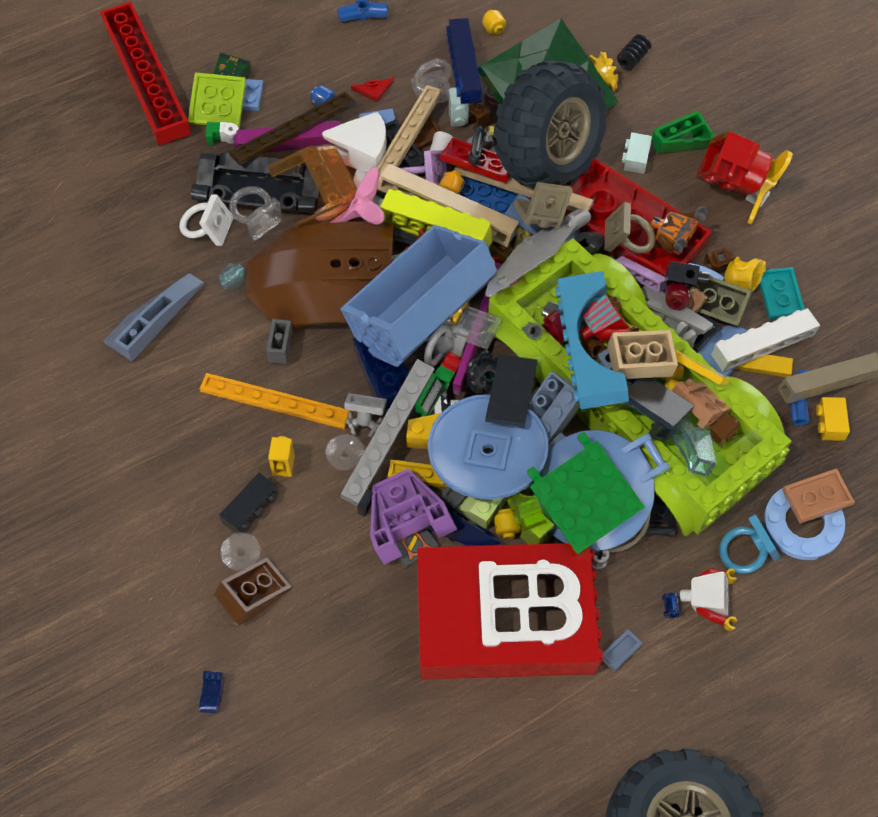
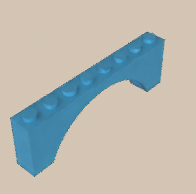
[555,271,629,409]

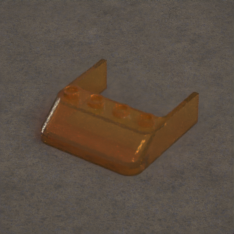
[267,144,357,228]

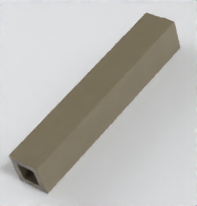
[777,352,878,404]

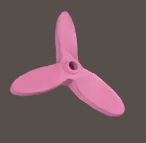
[329,167,384,225]

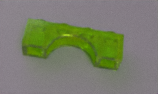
[507,492,547,532]

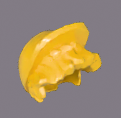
[588,52,618,91]

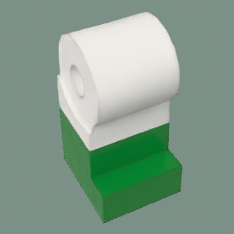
[206,122,238,146]

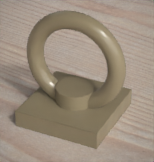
[604,202,656,254]

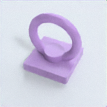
[400,150,447,185]

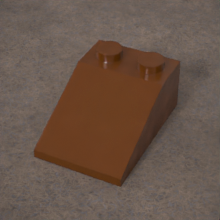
[214,557,292,625]

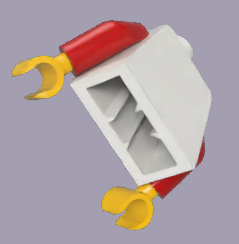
[680,568,737,631]

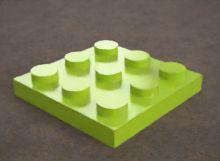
[188,73,247,129]

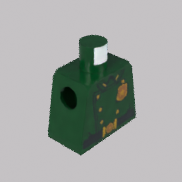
[214,52,252,79]

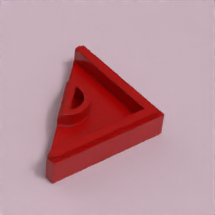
[351,77,394,102]

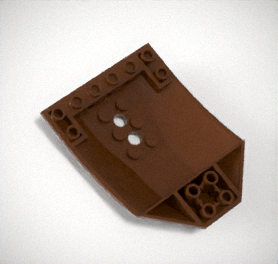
[245,222,394,327]

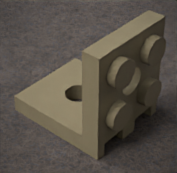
[513,182,573,229]

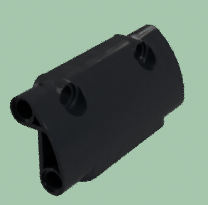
[191,153,324,213]

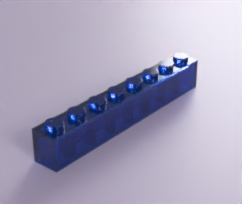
[446,18,482,104]

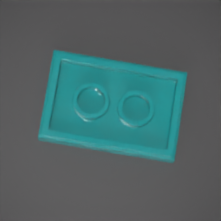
[759,267,805,320]

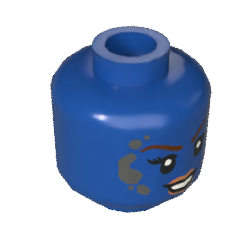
[310,85,335,107]

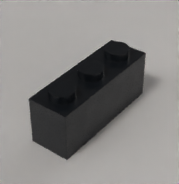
[219,472,279,536]

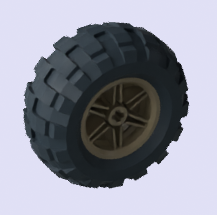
[493,60,608,189]
[605,748,764,817]

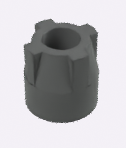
[522,322,542,339]

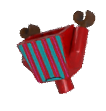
[580,295,639,342]

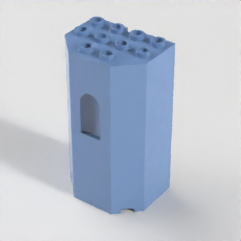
[340,225,497,367]

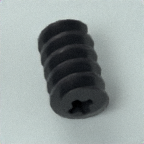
[617,34,651,71]
[574,231,605,255]

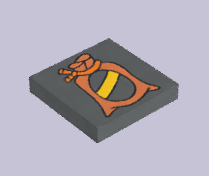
[397,528,439,569]

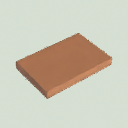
[782,468,855,523]

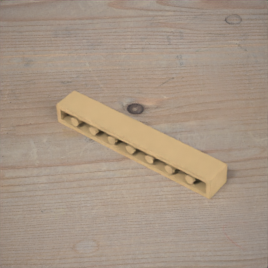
[377,164,519,247]

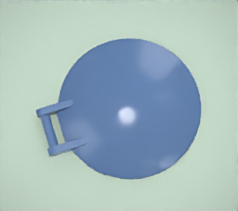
[534,430,670,550]

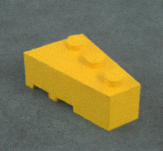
[406,413,441,449]

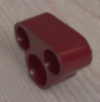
[541,310,566,344]

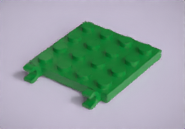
[527,431,645,555]

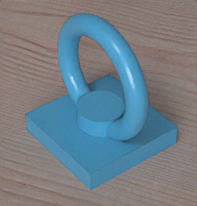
[719,515,781,574]

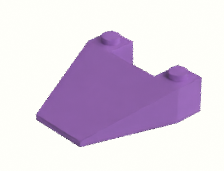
[370,469,457,564]

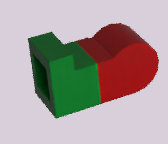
[434,351,462,390]

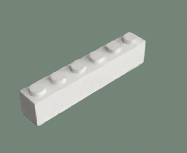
[711,308,820,372]

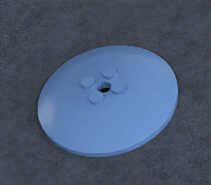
[428,395,548,499]

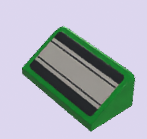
[415,373,444,416]

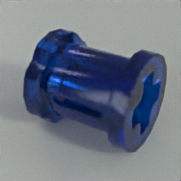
[662,593,682,618]

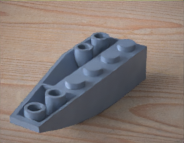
[103,273,204,361]
[529,371,580,444]

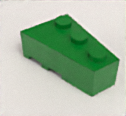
[651,110,715,154]

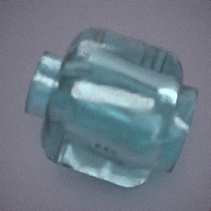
[218,263,246,290]

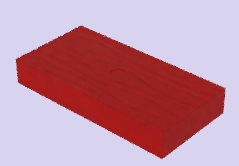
[563,158,712,289]

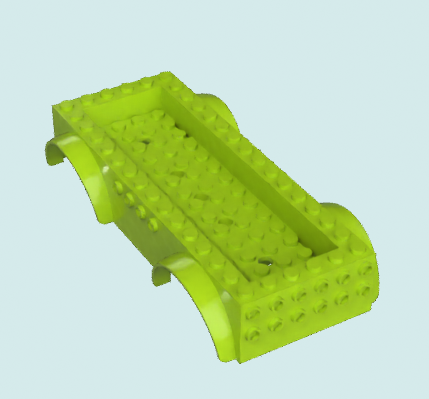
[484,238,792,536]

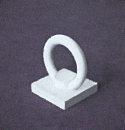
[179,195,234,246]

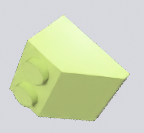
[453,496,507,530]

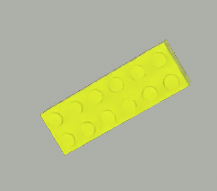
[380,189,493,250]

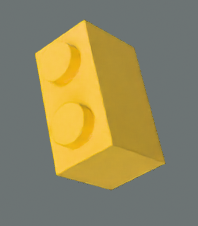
[816,397,850,441]
[268,436,295,477]

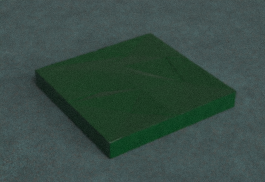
[477,18,619,111]

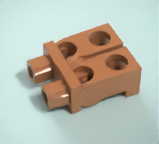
[672,379,731,429]

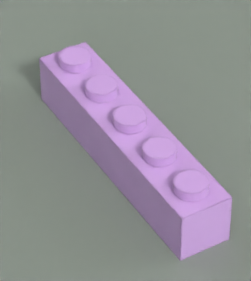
[616,256,667,292]

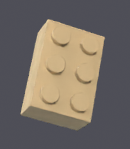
[608,330,678,379]

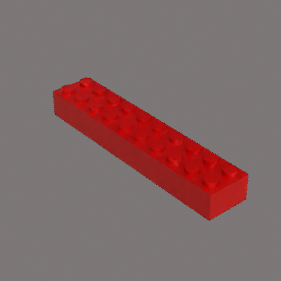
[100,1,191,146]

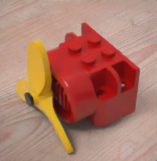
[695,131,793,225]

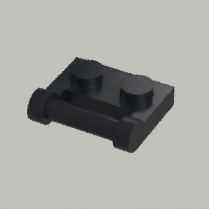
[644,503,675,537]

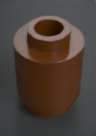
[580,337,605,359]

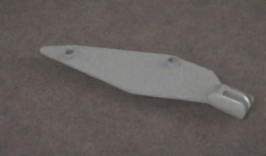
[485,209,591,297]

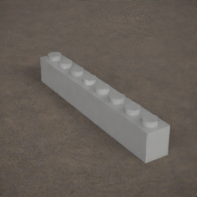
[340,359,434,506]

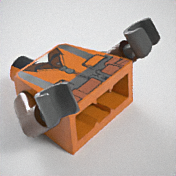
[651,206,708,255]

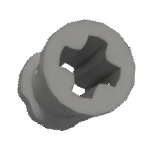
[592,549,609,570]

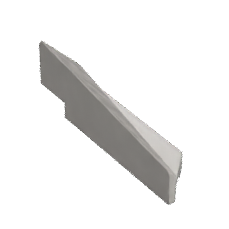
[641,286,713,336]

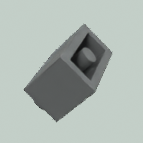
[266,319,293,364]

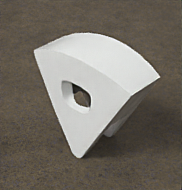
[322,112,387,172]

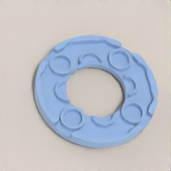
[764,488,845,560]

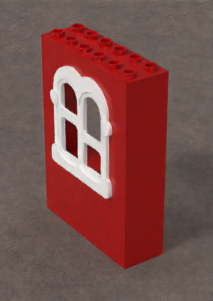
[417,543,603,680]

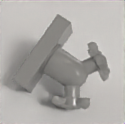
[344,393,387,437]

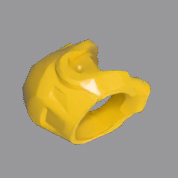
[724,257,766,291]

